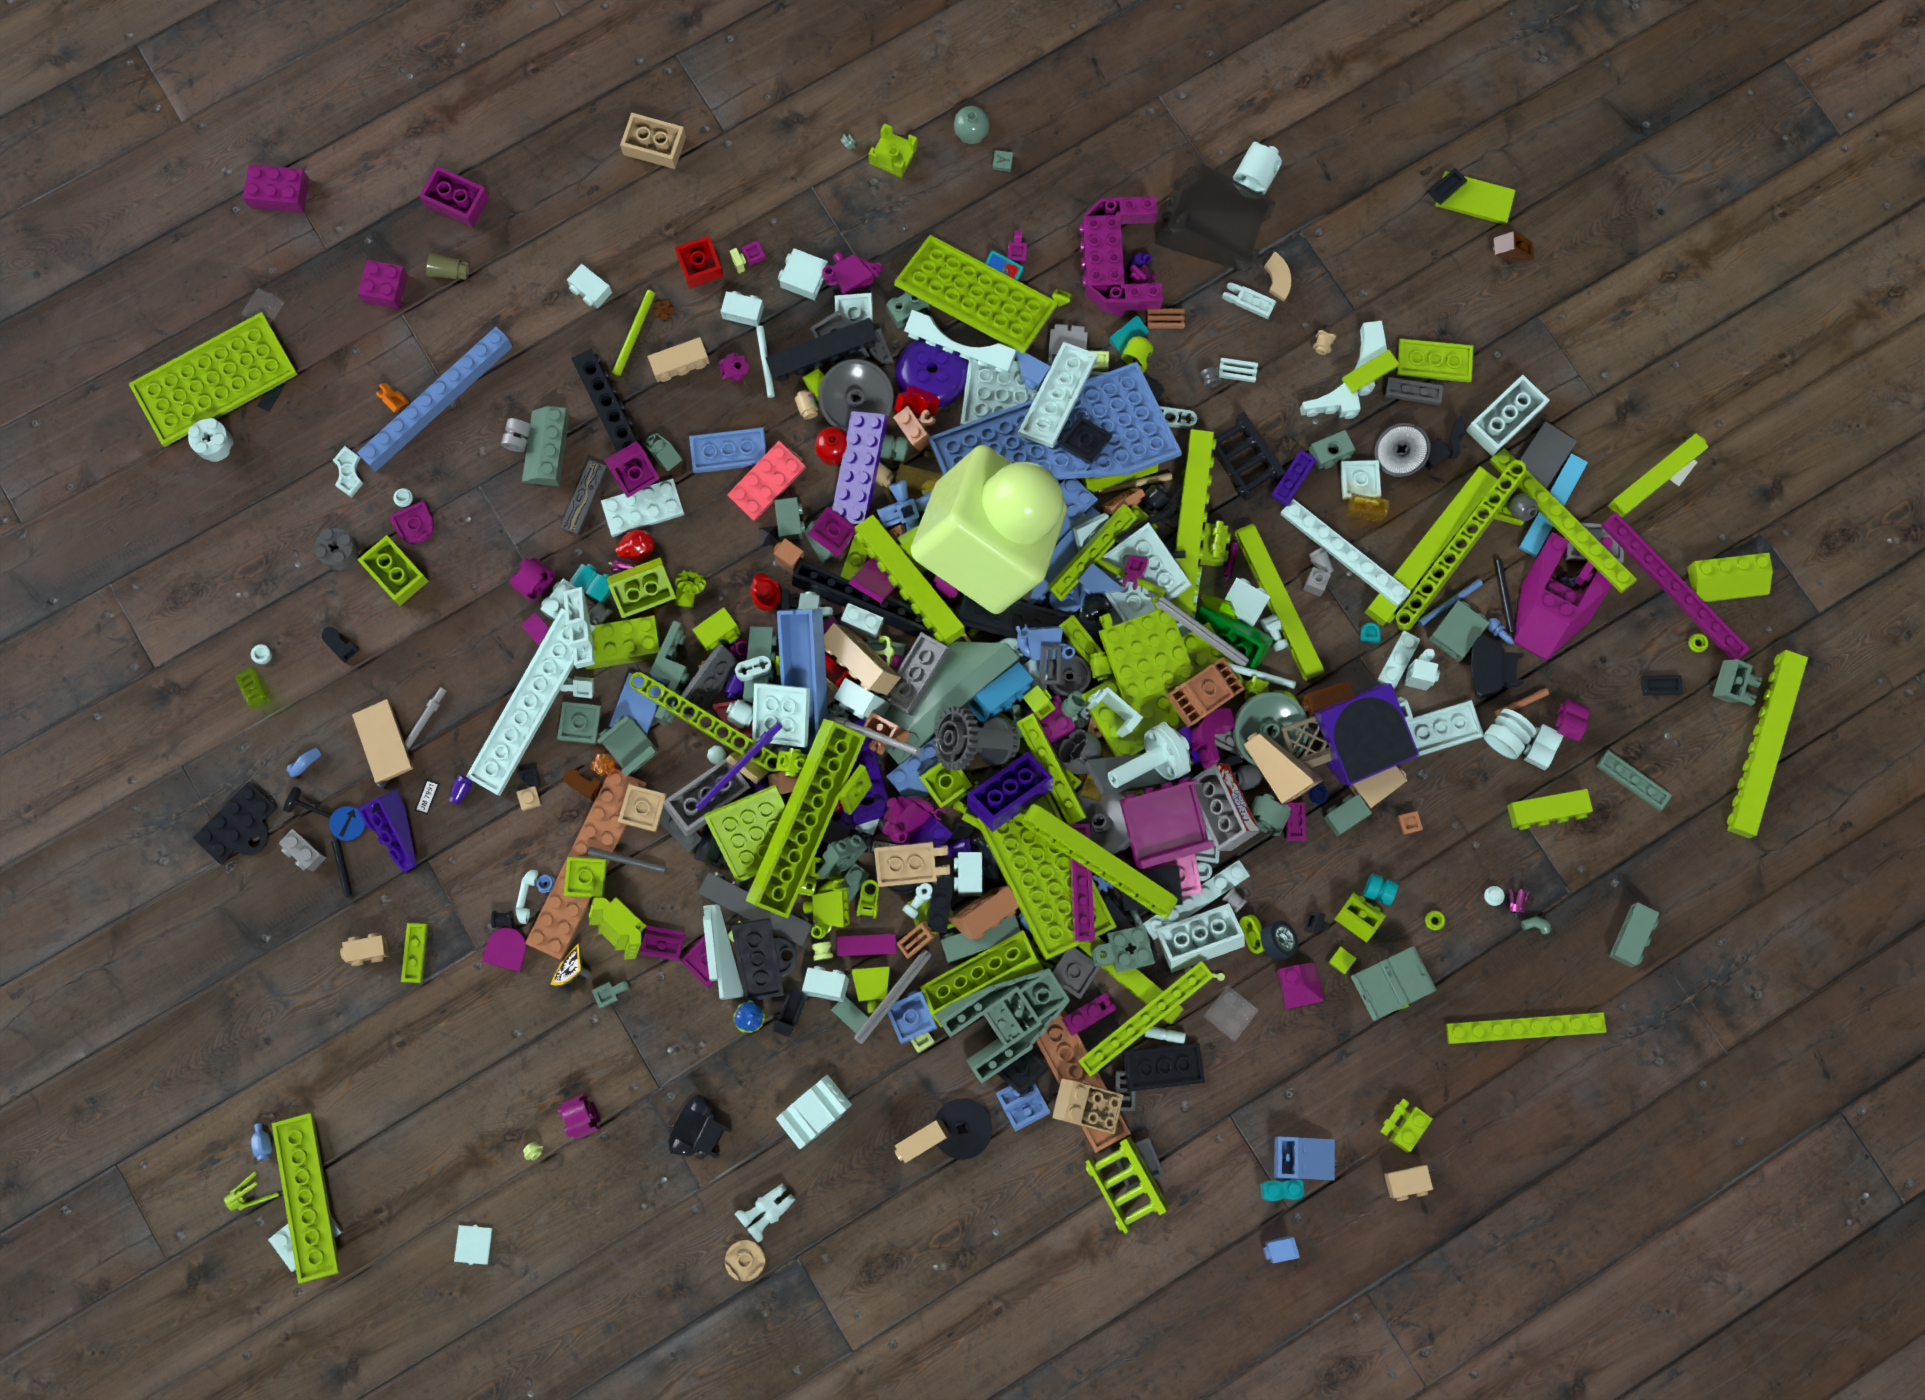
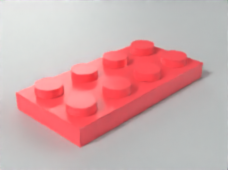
[727,441,806,521]

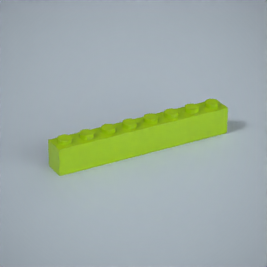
[854,515,965,646]

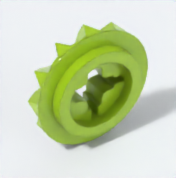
[675,570,706,594]

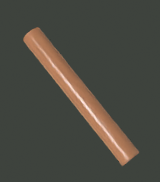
[1494,688,1549,717]

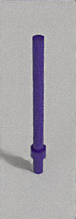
[695,721,783,811]

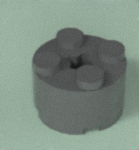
[314,528,359,571]

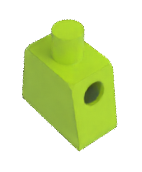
[852,967,890,1013]

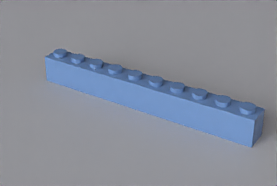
[357,327,513,472]

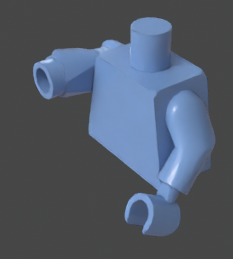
[1016,624,1075,671]

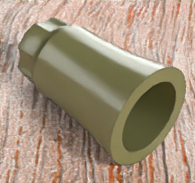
[426,251,470,280]

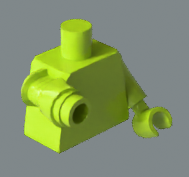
[803,878,850,939]

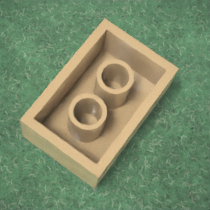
[620,113,686,169]

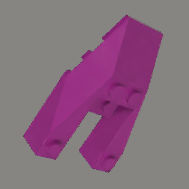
[1513,532,1612,660]

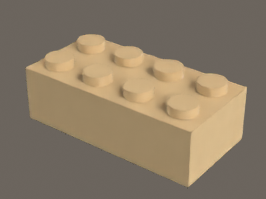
[824,623,901,695]

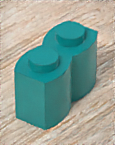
[569,564,611,604]
[1259,1179,1304,1201]

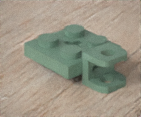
[1091,925,1155,973]

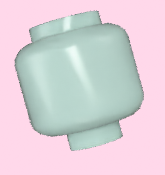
[726,700,753,728]

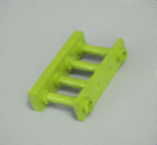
[1085,1136,1170,1234]

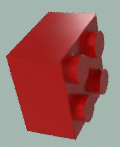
[674,236,724,289]

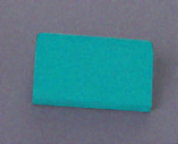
[1109,315,1149,355]

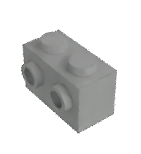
[279,829,327,872]

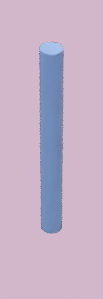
[1418,579,1483,626]

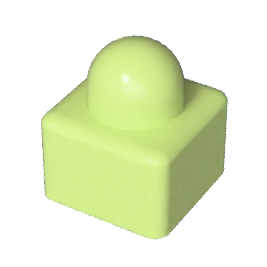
[911,445,1067,614]

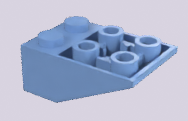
[1274,1137,1335,1180]

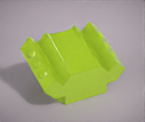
[589,897,646,959]

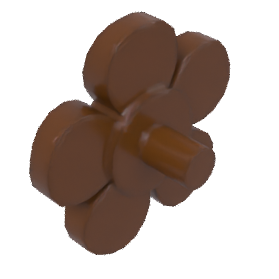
[653,300,674,321]
[637,606,659,618]

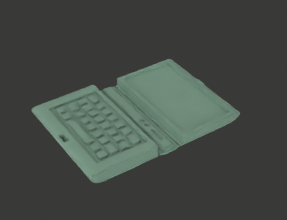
[1351,946,1437,1021]

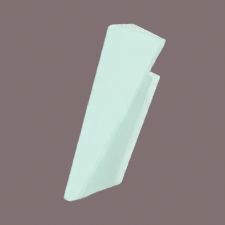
[703,904,744,1000]

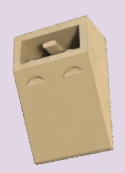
[1052,1079,1124,1134]

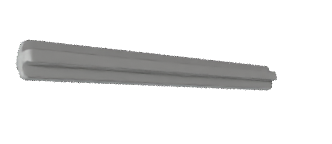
[1155,596,1249,666]
[854,950,931,1044]

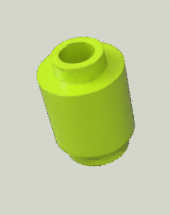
[1089,652,1112,682]

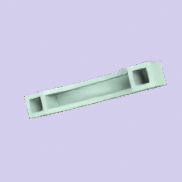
[904,310,1017,373]

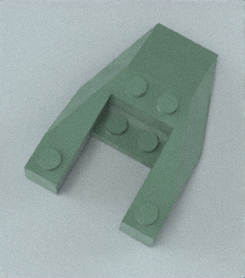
[935,968,1070,1084]

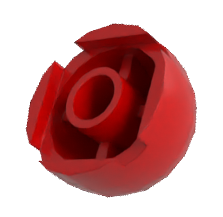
[814,426,847,465]

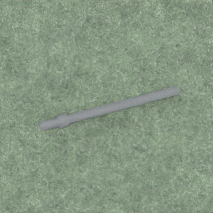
[377,687,447,789]
[828,714,921,756]

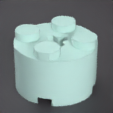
[188,418,233,462]

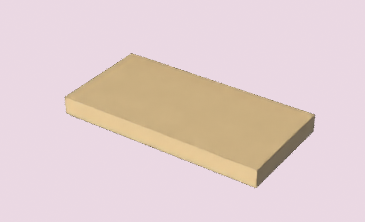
[352,699,413,784]

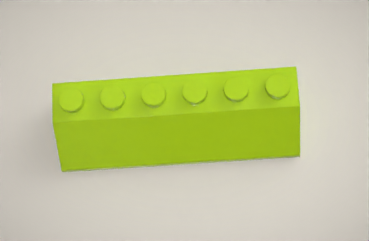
[920,930,1044,1027]

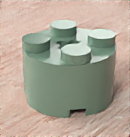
[1249,794,1291,836]

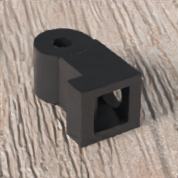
[321,627,359,663]

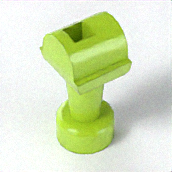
[799,877,816,896]

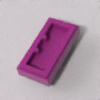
[1285,802,1306,841]

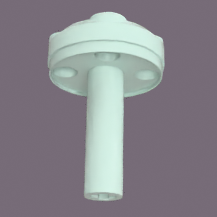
[1108,722,1190,788]

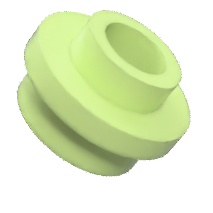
[523,1141,543,1160]

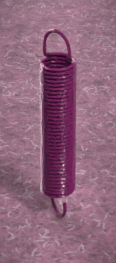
[1223,537,1238,583]

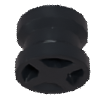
[856,831,873,853]

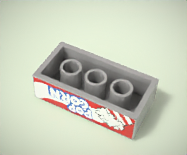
[1193,763,1260,851]

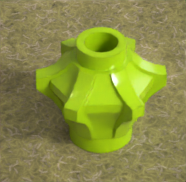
[1243,675,1270,700]

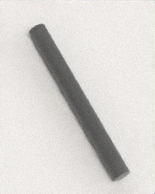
[587,847,666,873]

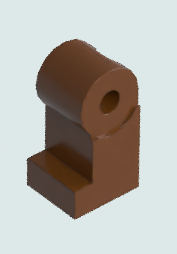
[563,769,603,801]

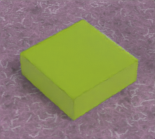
[1328,947,1356,975]

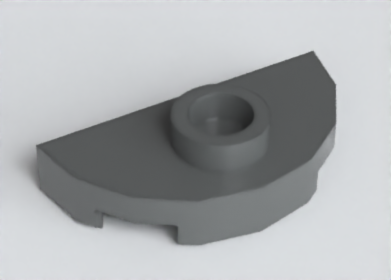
[869,328,894,364]

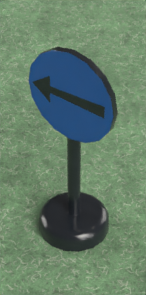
[283,786,365,841]

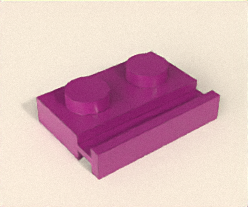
[640,925,685,961]

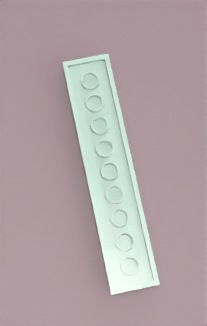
[466,608,595,796]

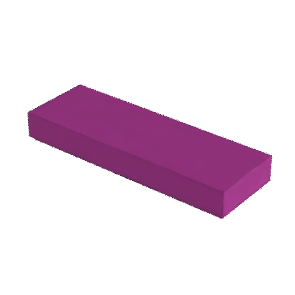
[837,934,896,957]

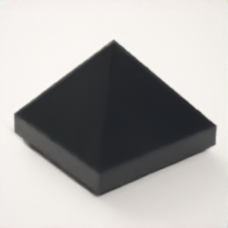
[759,525,780,547]

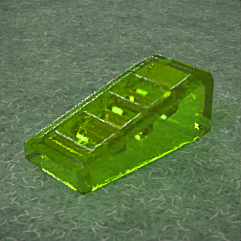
[235,667,270,709]

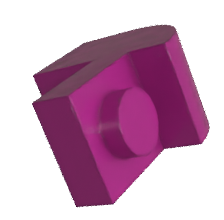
[520,612,550,647]

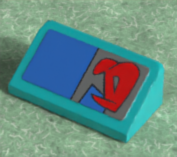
[985,250,1024,281]

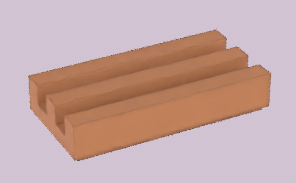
[1147,309,1185,329]
[896,920,936,959]

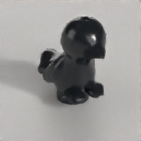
[970,837,1006,886]

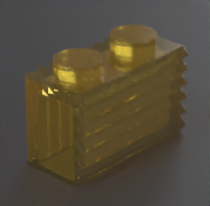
[1346,493,1390,523]

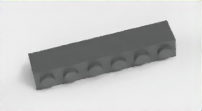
[698,872,813,948]

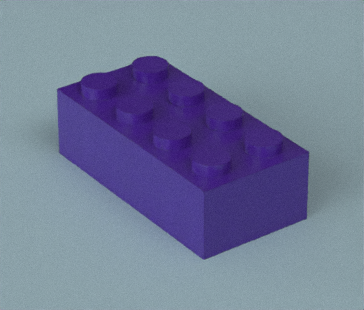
[967,752,1053,832]

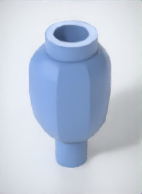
[251,1123,272,1161]

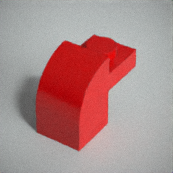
[894,386,940,417]

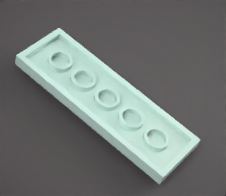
[1018,342,1098,448]

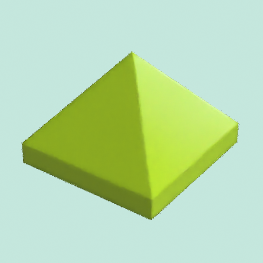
[1052,289,1073,307]
[674,588,695,608]

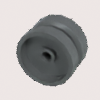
[1048,655,1091,701]

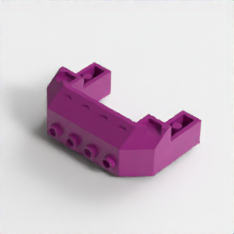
[1079,196,1163,316]

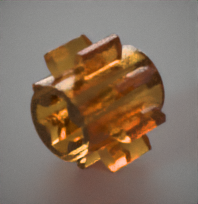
[591,754,615,776]

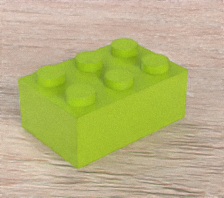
[358,535,429,606]
[607,557,676,618]

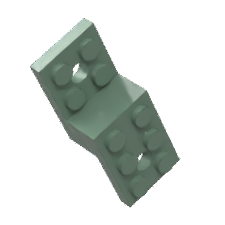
[650,621,691,727]

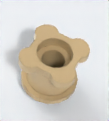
[1313,330,1336,355]

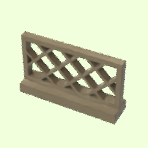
[1281,716,1333,768]

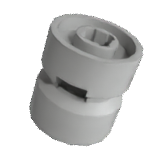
[501,418,531,452]

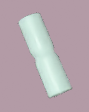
[1144,1026,1186,1045]

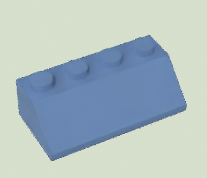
[886,736,972,799]

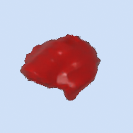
[615,530,654,562]
[750,573,782,612]

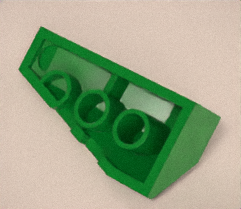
[1195,605,1274,670]

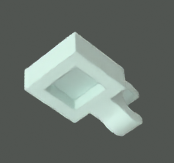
[560,676,594,698]

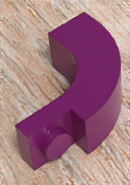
[1191,708,1235,768]

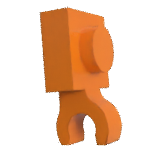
[376,383,410,413]

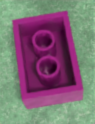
[243,164,309,213]
[419,166,490,228]

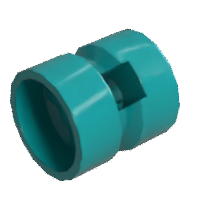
[1363,873,1399,906]

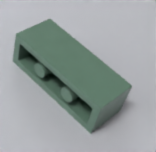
[1609,902,1659,967]

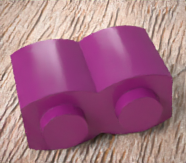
[1555,699,1590,742]

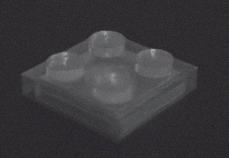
[1203,986,1259,1042]

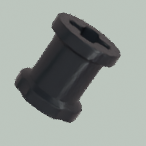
[491,910,514,928]

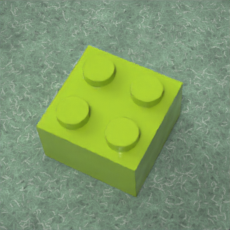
[692,607,741,656]

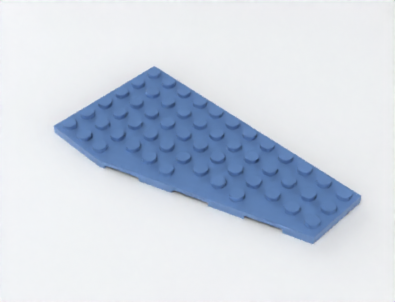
[928,362,1182,480]

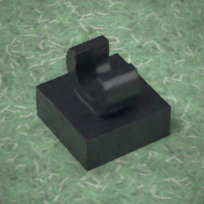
[1304,912,1330,933]

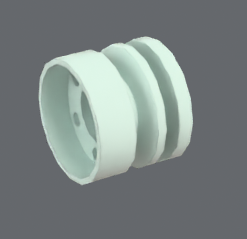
[1483,709,1537,759]

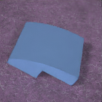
[996,1083,1050,1132]

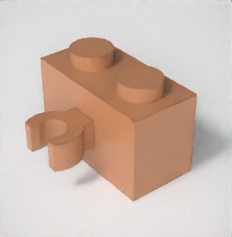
[893,406,936,451]
[863,712,911,755]

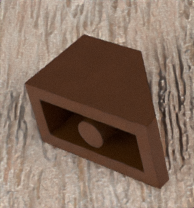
[1493,231,1534,260]

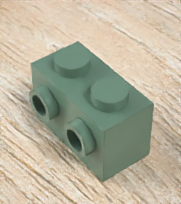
[886,291,930,329]

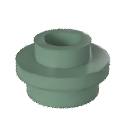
[840,133,857,151]

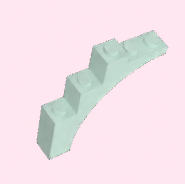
[1300,321,1387,419]

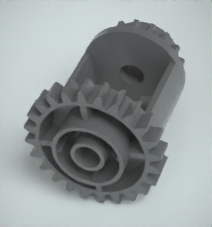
[933,706,1020,771]

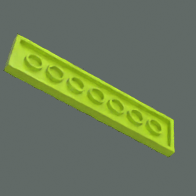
[272,1113,341,1284]

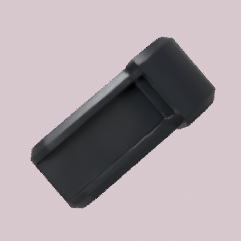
[773,989,807,1038]

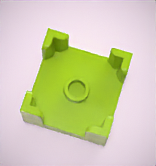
[868,123,917,178]

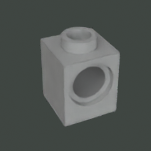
[1303,567,1331,597]

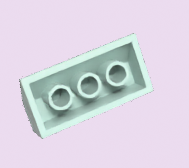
[1156,903,1245,973]

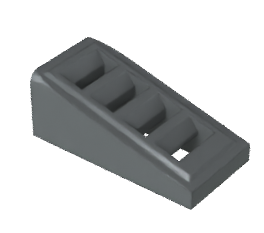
[1114,1068,1136,1111]

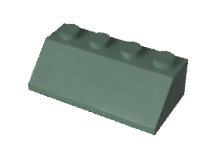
[522,406,570,486]

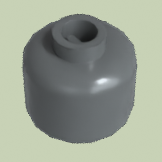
[1509,493,1538,521]
[1233,764,1263,790]

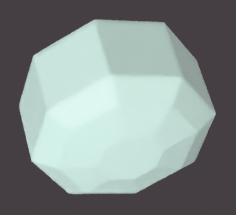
[707,746,727,765]

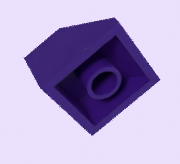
[902,815,953,847]

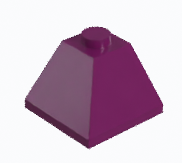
[1276,962,1324,1010]

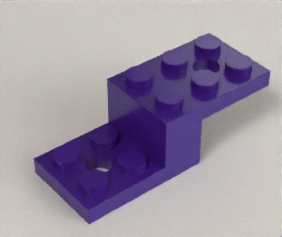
[846,719,889,826]

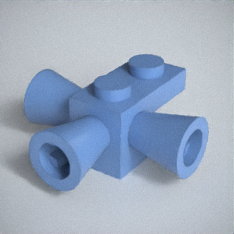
[877,480,931,532]

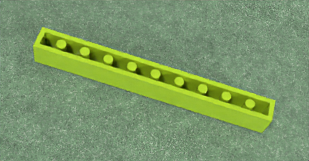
[1170,429,1216,617]
[1365,466,1498,627]
[1727,650,1808,838]

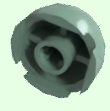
[954,106,990,144]

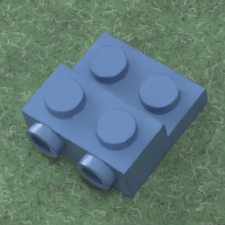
[887,990,937,1045]

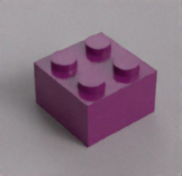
[358,260,408,309]

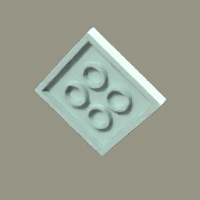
[752,683,810,747]

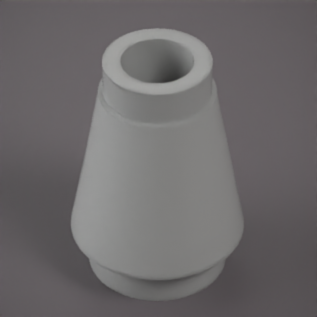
[1309,547,1334,573]

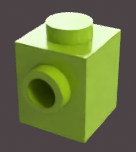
[1023,685,1056,720]

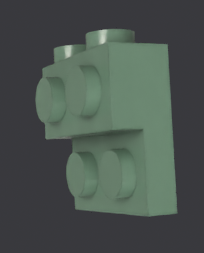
[818,835,867,879]

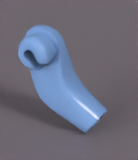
[287,748,321,778]

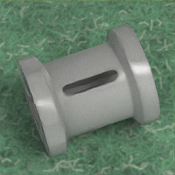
[1222,887,1248,913]

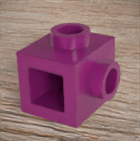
[718,353,749,381]

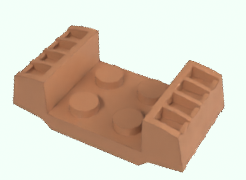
[1166,657,1245,728]

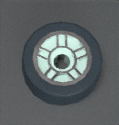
[1261,921,1298,960]

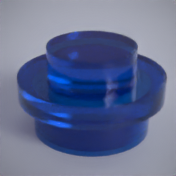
[1309,785,1328,805]

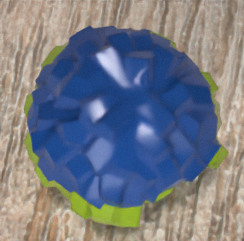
[734,1000,765,1033]

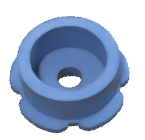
[536,874,555,893]

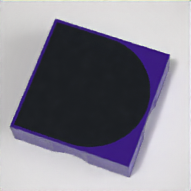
[1314,683,1420,786]

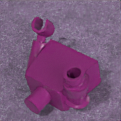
[822,252,884,295]
[883,796,945,844]

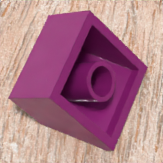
[604,441,660,498]

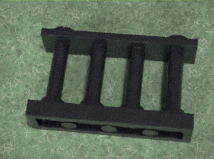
[1212,412,1285,501]

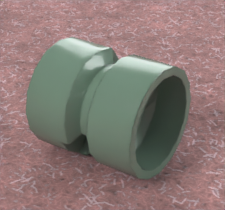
[880,434,909,462]

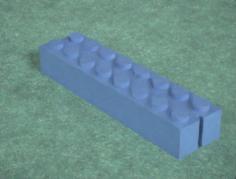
[777,608,829,755]

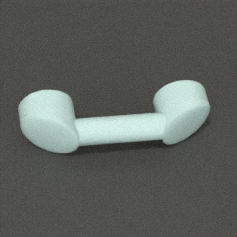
[515,870,538,924]

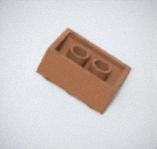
[949,886,1019,940]

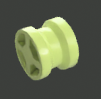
[812,942,833,961]

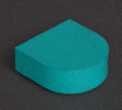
[1360,622,1381,643]

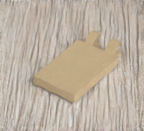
[874,841,950,887]

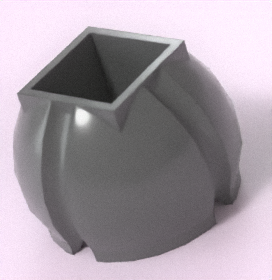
[1058,729,1104,775]

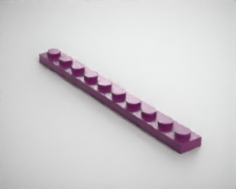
[1601,512,1750,660]

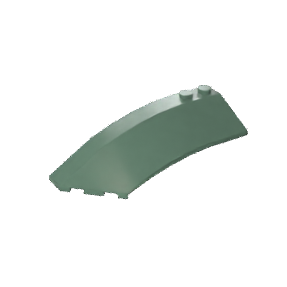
[883,641,1020,765]

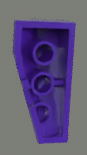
[357,789,417,872]

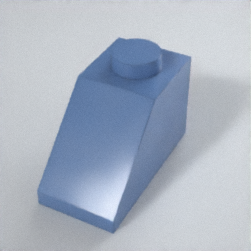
[1016,350,1050,392]
[1078,563,1125,594]
[1263,1236,1300,1263]

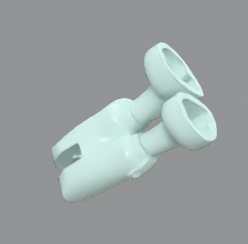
[735,1183,795,1243]

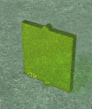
[1201,594,1238,620]

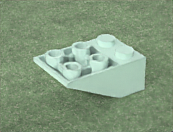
[1219,578,1271,627]

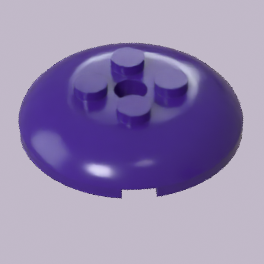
[895,338,968,408]

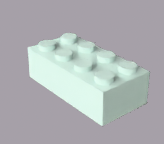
[1466,375,1550,456]

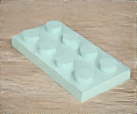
[601,479,684,537]

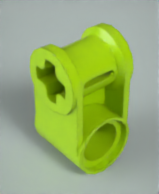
[857,880,879,919]

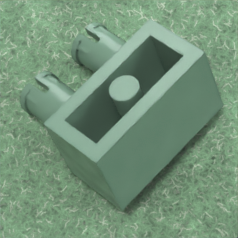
[1713,659,1762,706]

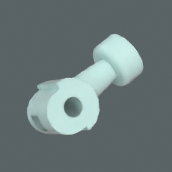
[1260,614,1289,652]
[902,883,932,919]

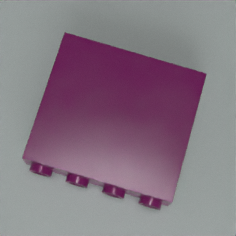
[1119,777,1215,869]

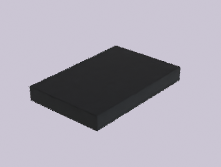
[1122,866,1183,911]

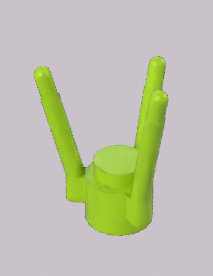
[224,1172,279,1211]

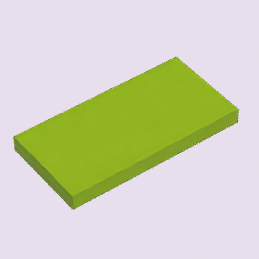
[1435,171,1516,225]
[1397,339,1473,382]

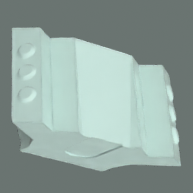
[776,1075,852,1149]

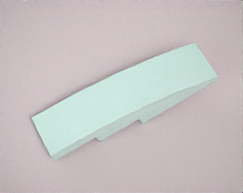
[564,587,595,669]

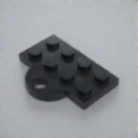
[193,781,278,865]
[731,917,797,1002]

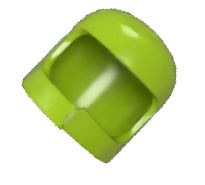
[1121,336,1153,373]

